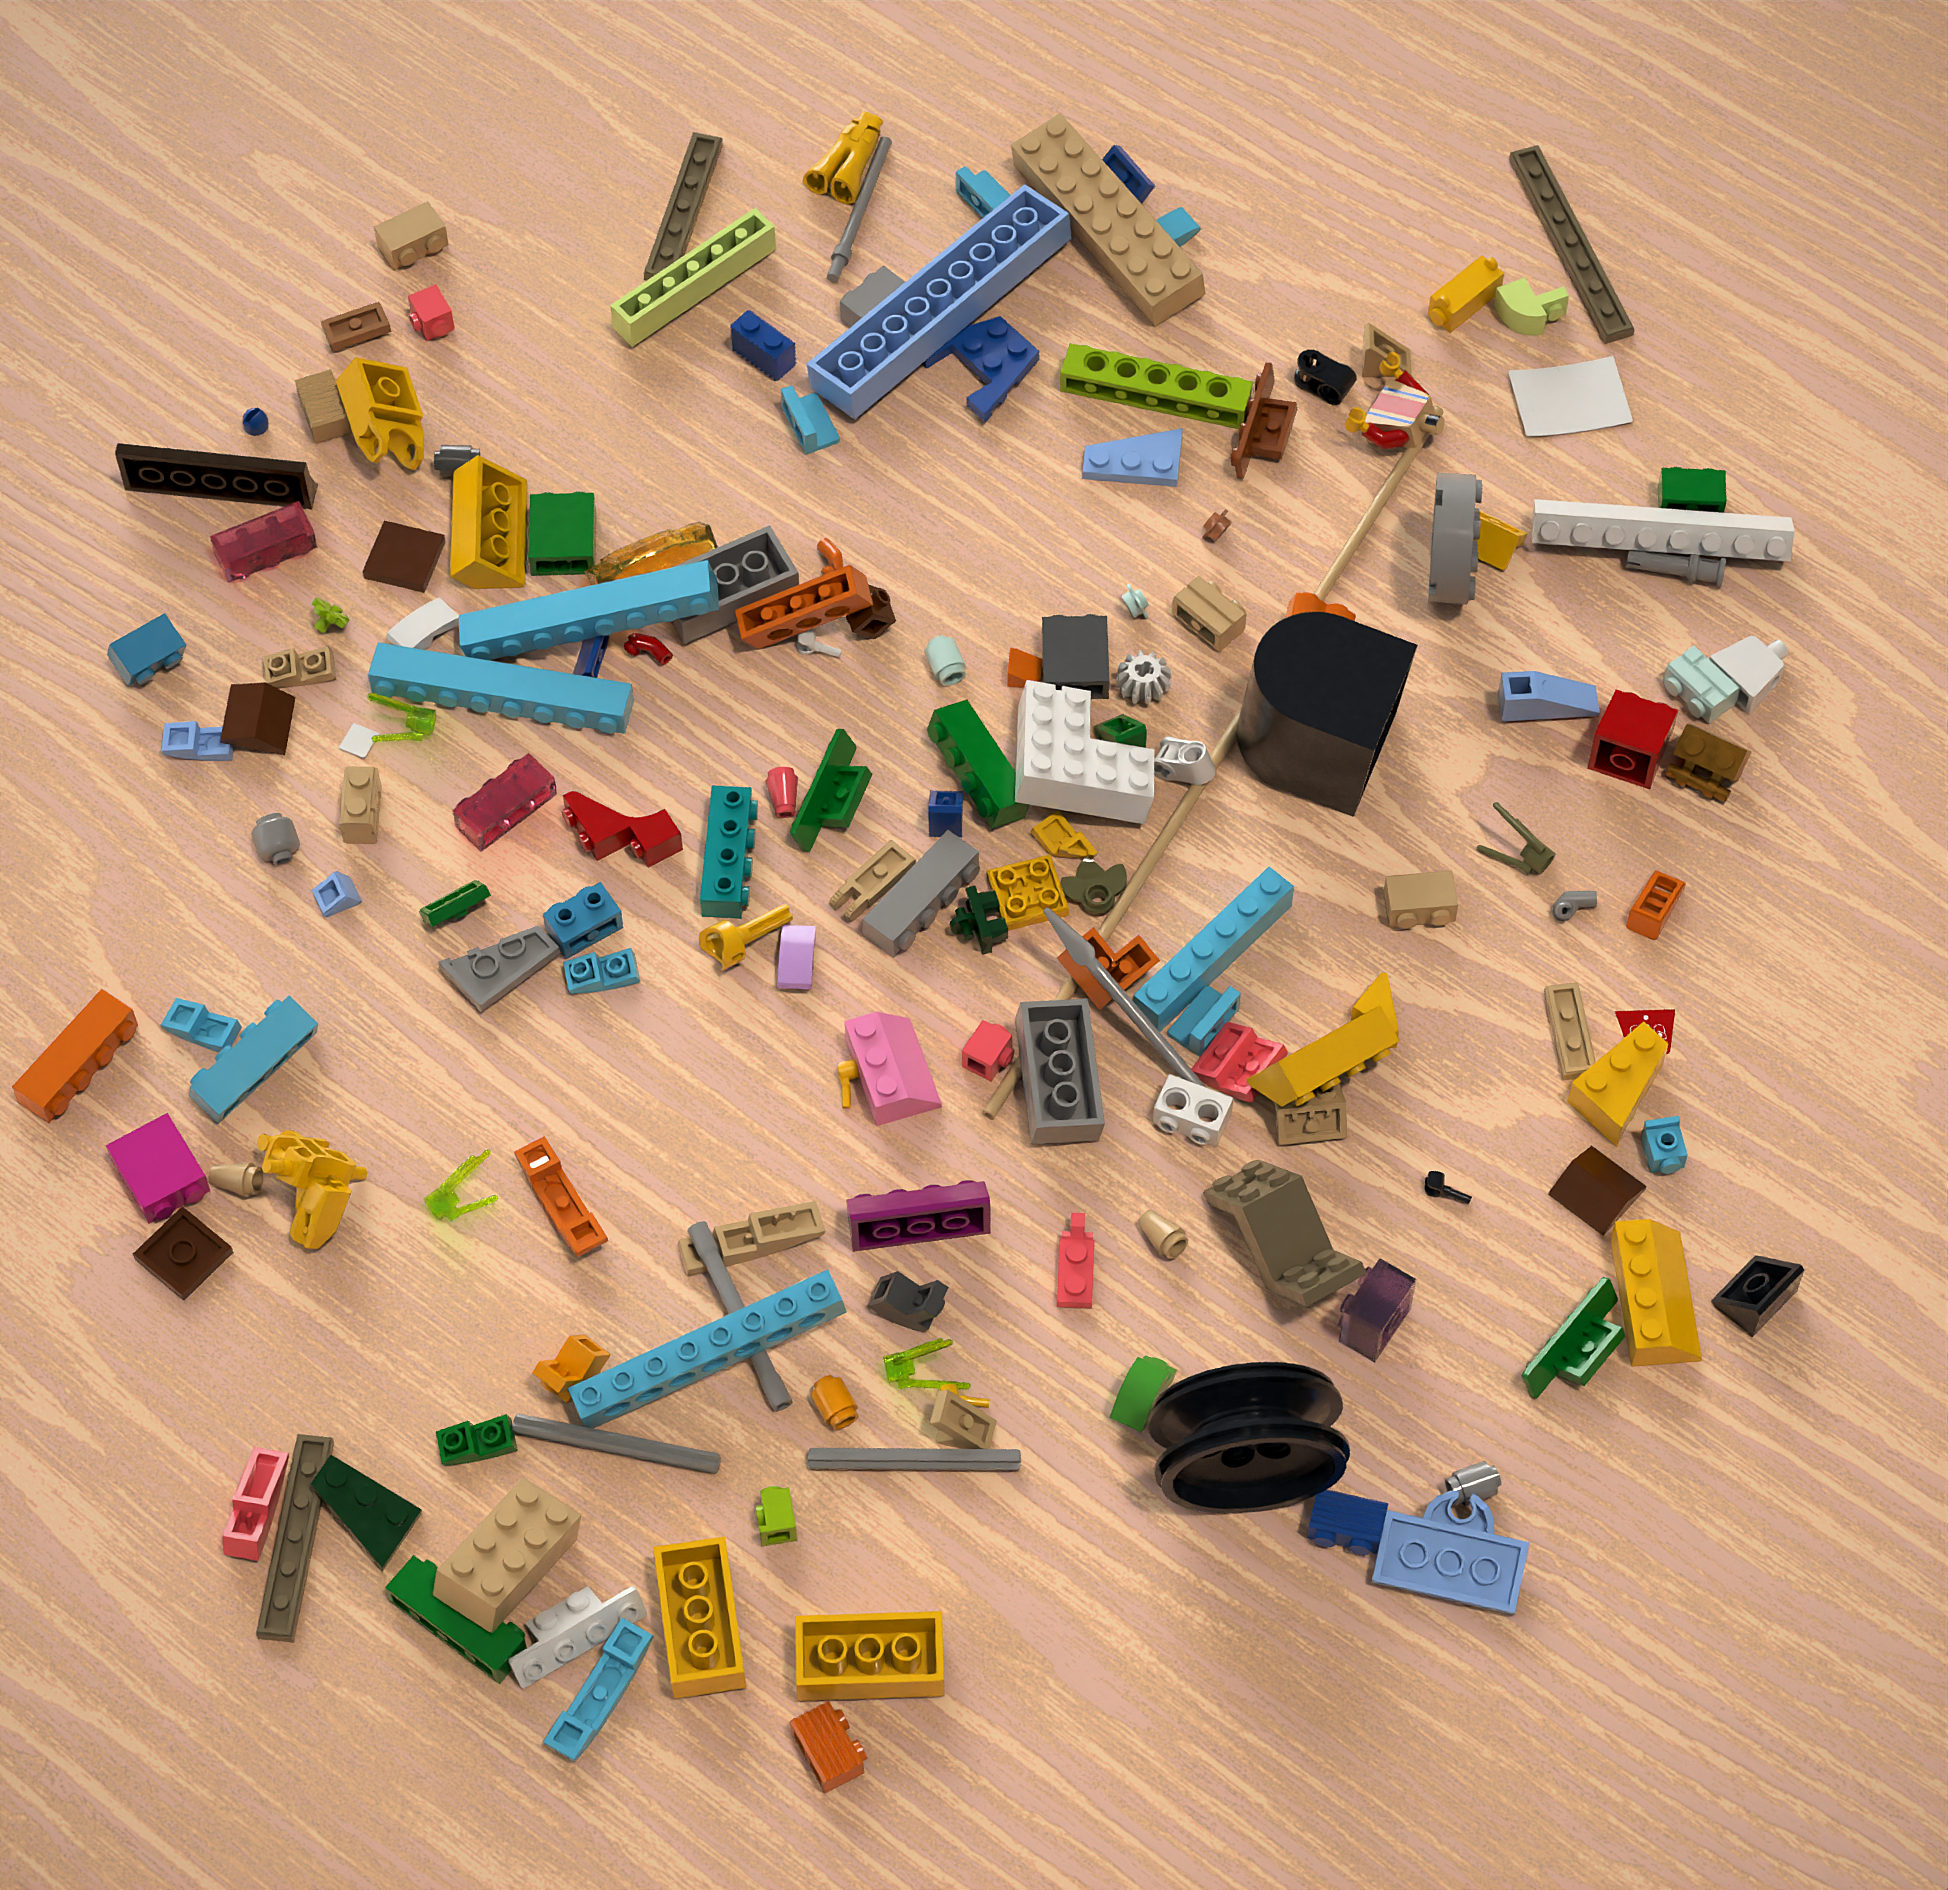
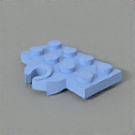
[1372,1490,1530,1615]

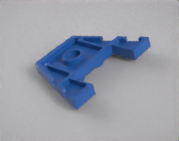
[922,316,1040,422]

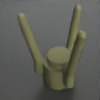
[1477,802,1556,875]

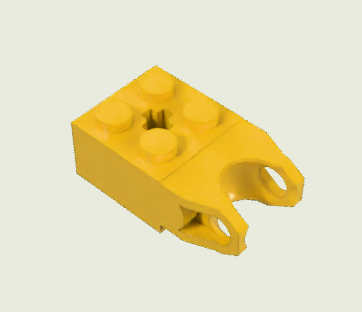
[336,357,424,470]

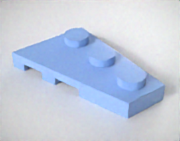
[1082,428,1183,487]

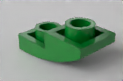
[435,1414,518,1466]

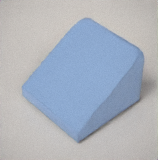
[312,871,362,917]

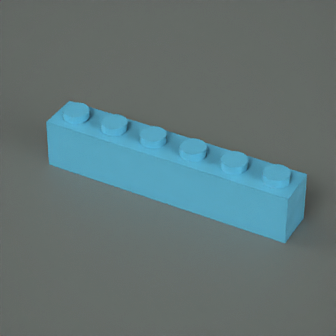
[1133,867,1294,1032]

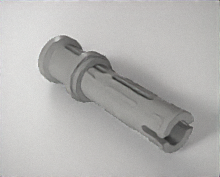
[1626,550,1726,587]

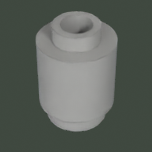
[1445,1461,1501,1506]

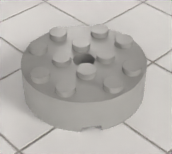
[1428,472,1483,605]

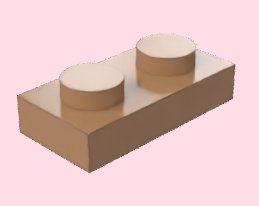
[321,301,391,352]

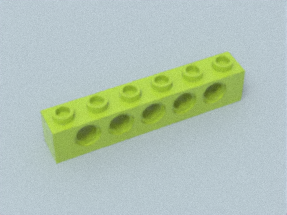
[1060,343,1253,429]

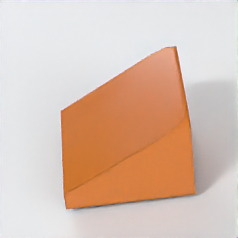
[1007,648,1042,688]

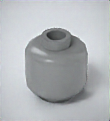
[252,813,300,865]

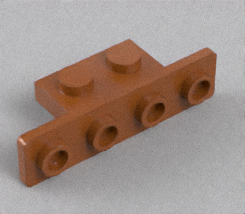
[1231,362,1298,479]

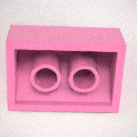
[844,1012,942,1126]

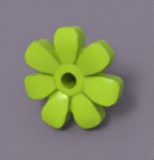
[311,598,350,633]

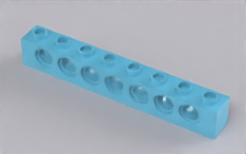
[568,1269,847,1428]

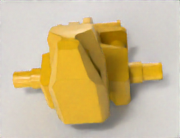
[257,1130,367,1249]

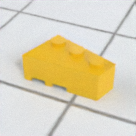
[1567,1022,1668,1147]

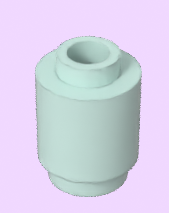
[924,635,966,686]

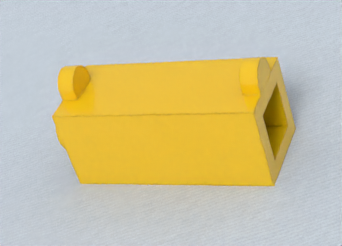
[1428,255,1504,333]

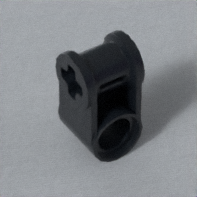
[1294,349,1357,405]

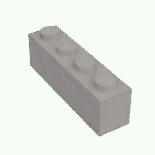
[862,830,980,958]

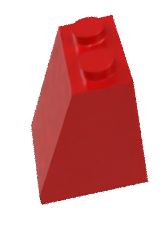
[1587,690,1678,790]

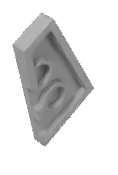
[438,926,560,1012]

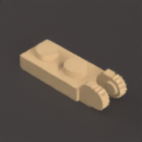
[828,840,916,922]

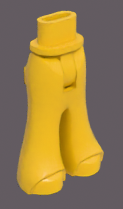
[802,111,883,205]

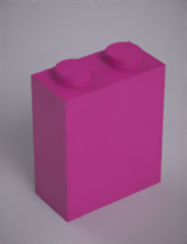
[106,1113,211,1224]

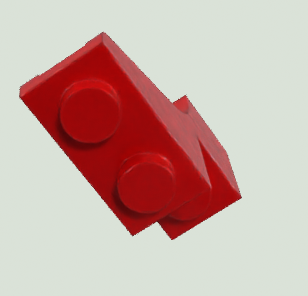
[561,791,683,868]

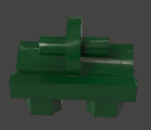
[949,885,1008,955]

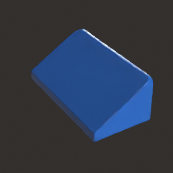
[573,635,610,678]

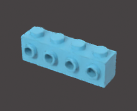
[189,996,318,1124]

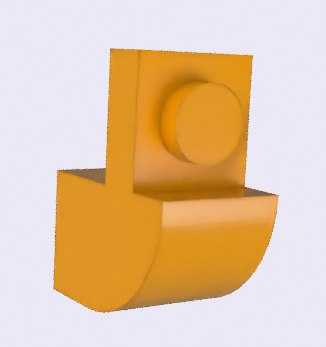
[532,1334,611,1403]

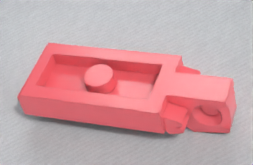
[1057,1212,1095,1308]

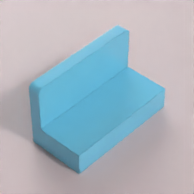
[956,166,1011,218]
[780,385,840,455]
[1168,986,1241,1057]

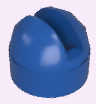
[242,408,269,436]

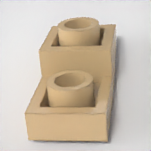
[263,646,336,687]

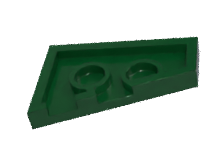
[311,1455,422,1572]

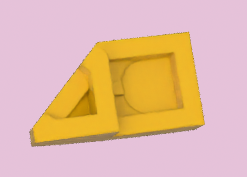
[1031,810,1098,859]

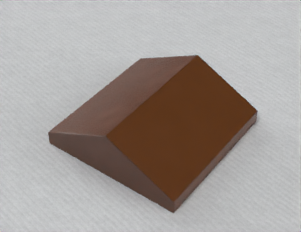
[220,682,296,755]
[1549,1146,1647,1236]

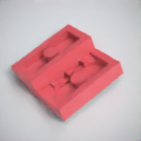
[1191,1022,1288,1103]

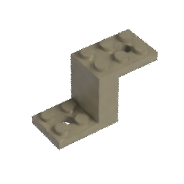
[1203,1160,1367,1307]

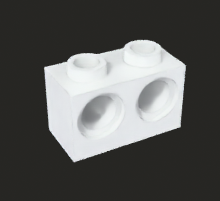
[1153,1074,1233,1147]

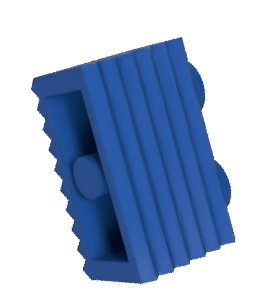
[731,310,797,381]
[1307,1489,1388,1555]

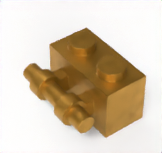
[1665,724,1752,802]

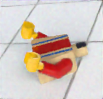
[1345,352,1445,450]

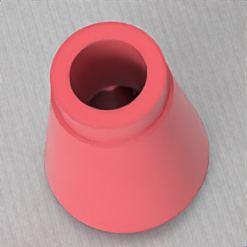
[765,767,798,818]

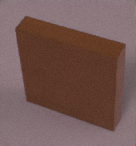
[363,520,446,593]
[133,1206,234,1300]

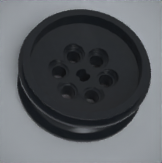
[1148,1362,1350,1513]

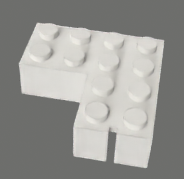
[1015,680,1154,824]

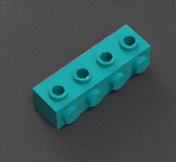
[700,785,758,919]

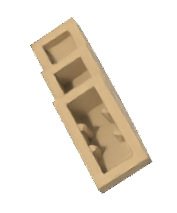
[678,1201,825,1276]

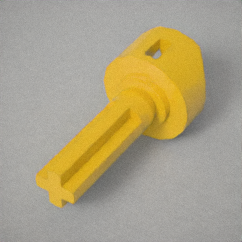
[698,904,793,971]

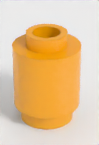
[811,1375,859,1430]

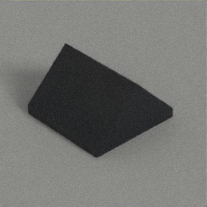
[1711,1255,1804,1337]

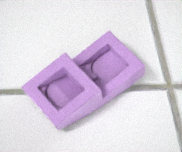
[777,925,816,989]

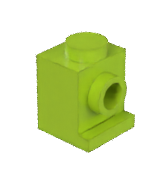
[755,1486,797,1547]

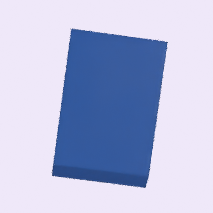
[928,790,963,837]

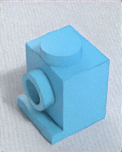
[1641,1116,1688,1174]

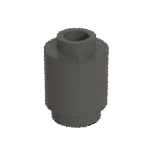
[434,445,481,477]

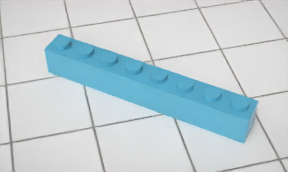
[459,560,719,660]
[368,642,634,734]

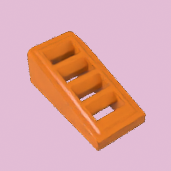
[1626,870,1686,940]

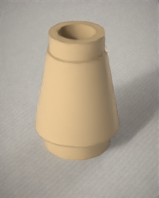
[209,1163,263,1197]
[1138,1210,1188,1259]

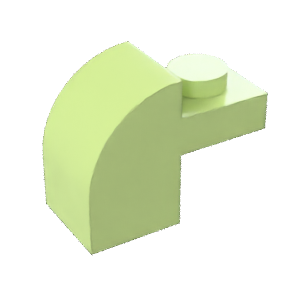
[1494,278,1569,336]

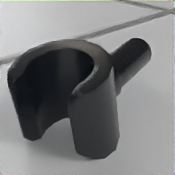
[1424,1171,1472,1204]

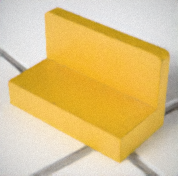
[1473,510,1528,570]

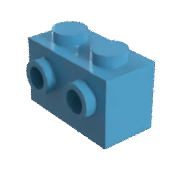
[107,613,186,686]
[543,882,624,959]

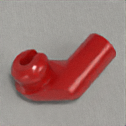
[624,632,673,665]

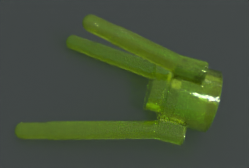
[367,693,436,742]
[423,1149,498,1222]
[883,1338,971,1390]

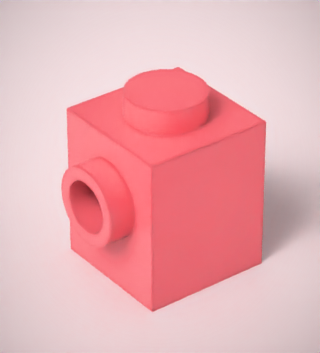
[408,284,455,341]
[962,1020,1015,1082]

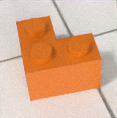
[1057,927,1160,1010]

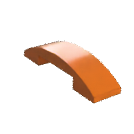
[514,1136,608,1257]

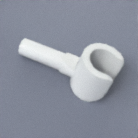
[797,630,841,657]

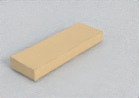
[1544,982,1596,1080]

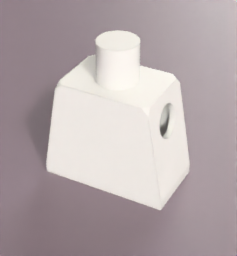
[1709,636,1788,715]

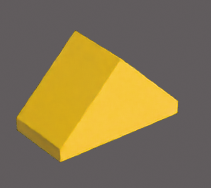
[1351,972,1399,1048]

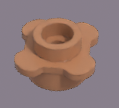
[1202,509,1232,541]

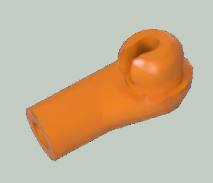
[817,538,843,575]

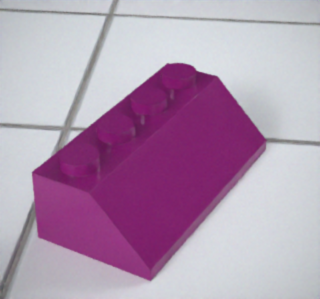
[846,1180,991,1252]

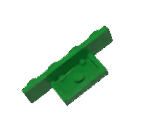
[790,729,873,852]
[1522,1277,1626,1398]

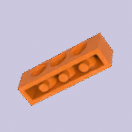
[735,565,873,650]

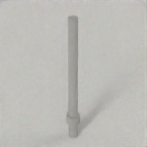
[827,137,892,282]

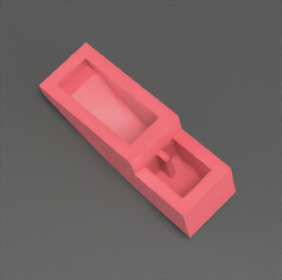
[222,1447,289,1561]

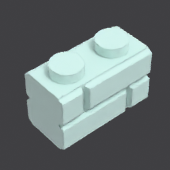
[1663,646,1740,724]

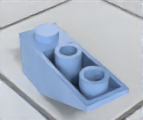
[1498,671,1600,721]

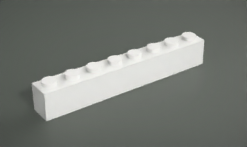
[1531,499,1795,562]

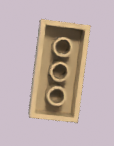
[433,1478,581,1634]

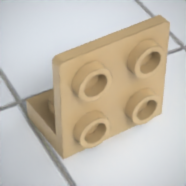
[1273,1083,1347,1145]

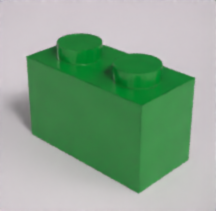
[1658,467,1727,513]

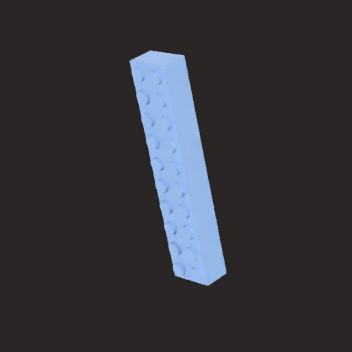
[806,184,1072,419]

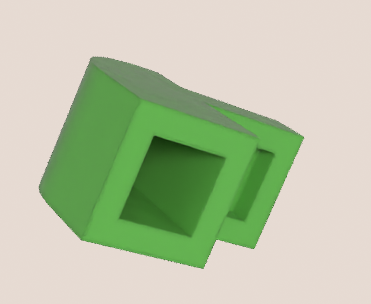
[1109,1355,1177,1433]

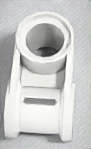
[1154,737,1216,785]

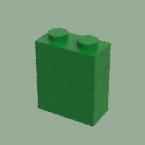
[528,491,596,576]

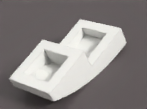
[386,597,459,650]

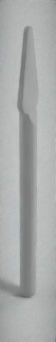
[1043,907,1207,1088]

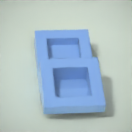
[161,721,234,761]

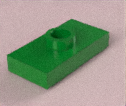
[419,880,491,927]

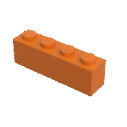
[12,989,138,1123]

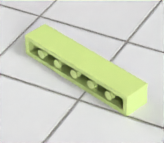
[610,208,776,347]

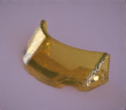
[585,522,718,585]

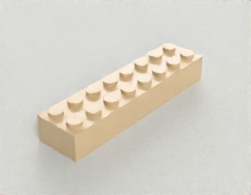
[1011,113,1206,327]

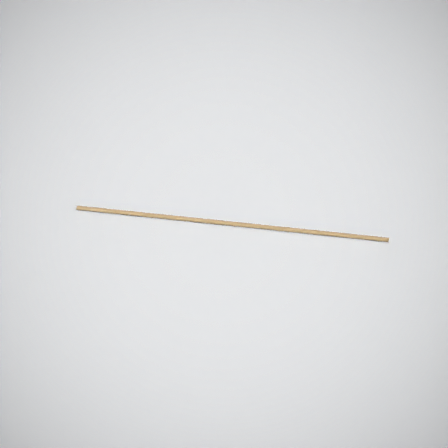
[982,405,1444,1120]

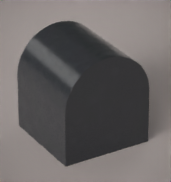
[1237,612,1418,817]

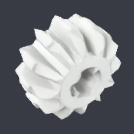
[1116,650,1172,706]

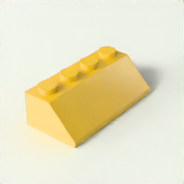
[450,455,527,589]
[1246,1005,1400,1107]
[1610,1219,1702,1367]

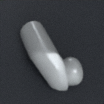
[1552,891,1597,921]

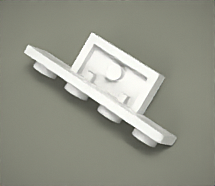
[508,1586,647,1688]

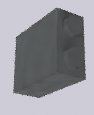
[1042,614,1110,699]

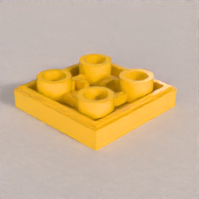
[987,854,1070,931]

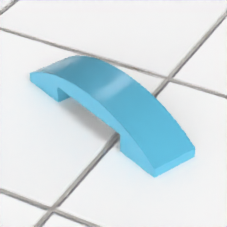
[543,1618,653,1762]

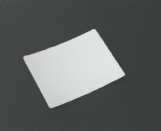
[1508,356,1633,436]

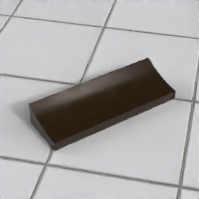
[115,443,318,510]

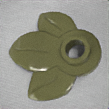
[1061,857,1127,915]

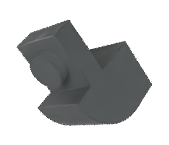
[867,1271,948,1331]

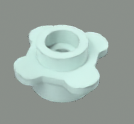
[1121,584,1149,618]

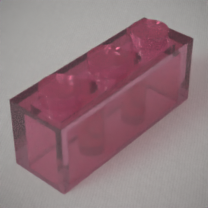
[209,501,318,583]
[452,753,557,852]

